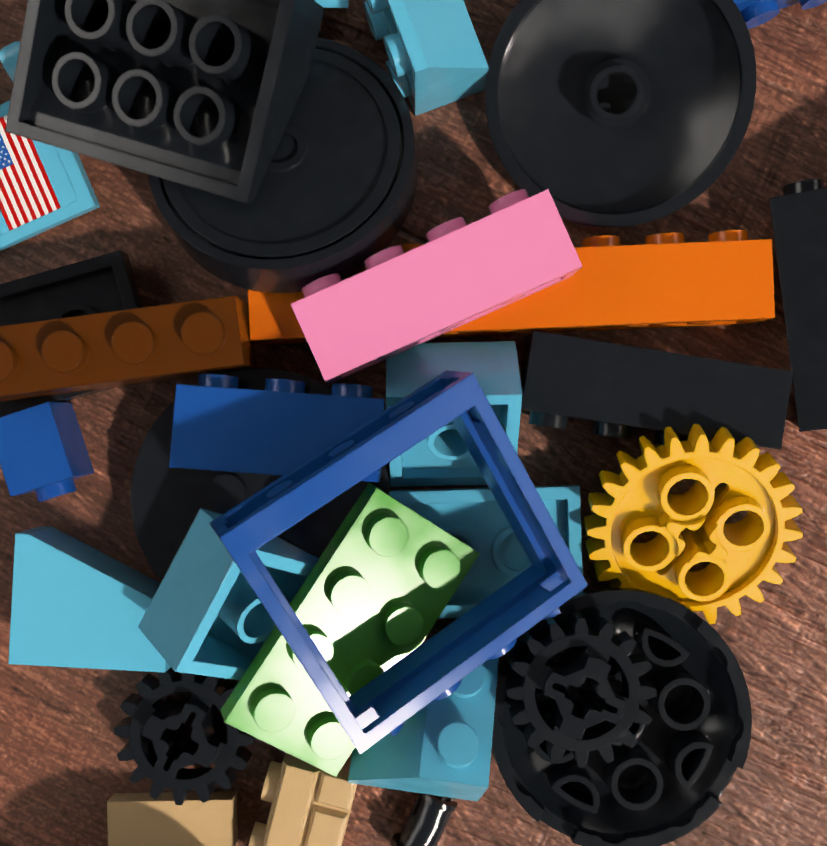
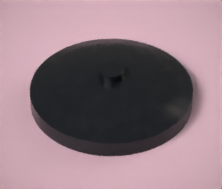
[485,0,756,228]

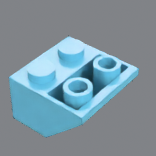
[363,0,489,116]

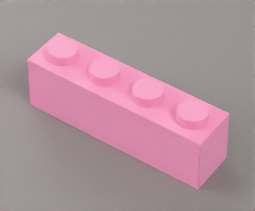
[291,189,583,384]

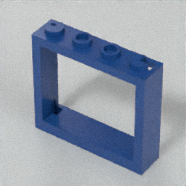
[209,370,588,754]

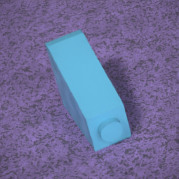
[8,526,171,673]

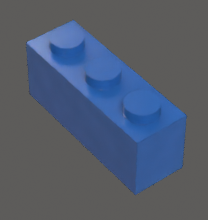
[169,374,386,482]

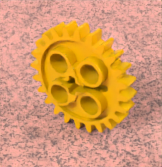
[583,424,803,625]

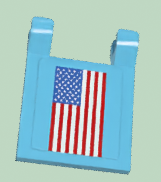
[0,41,100,251]

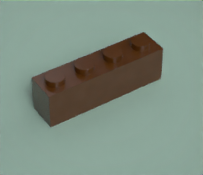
[0,295,257,402]

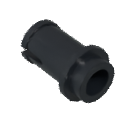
[390,793,457,846]

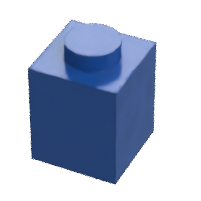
[0,402,95,503]

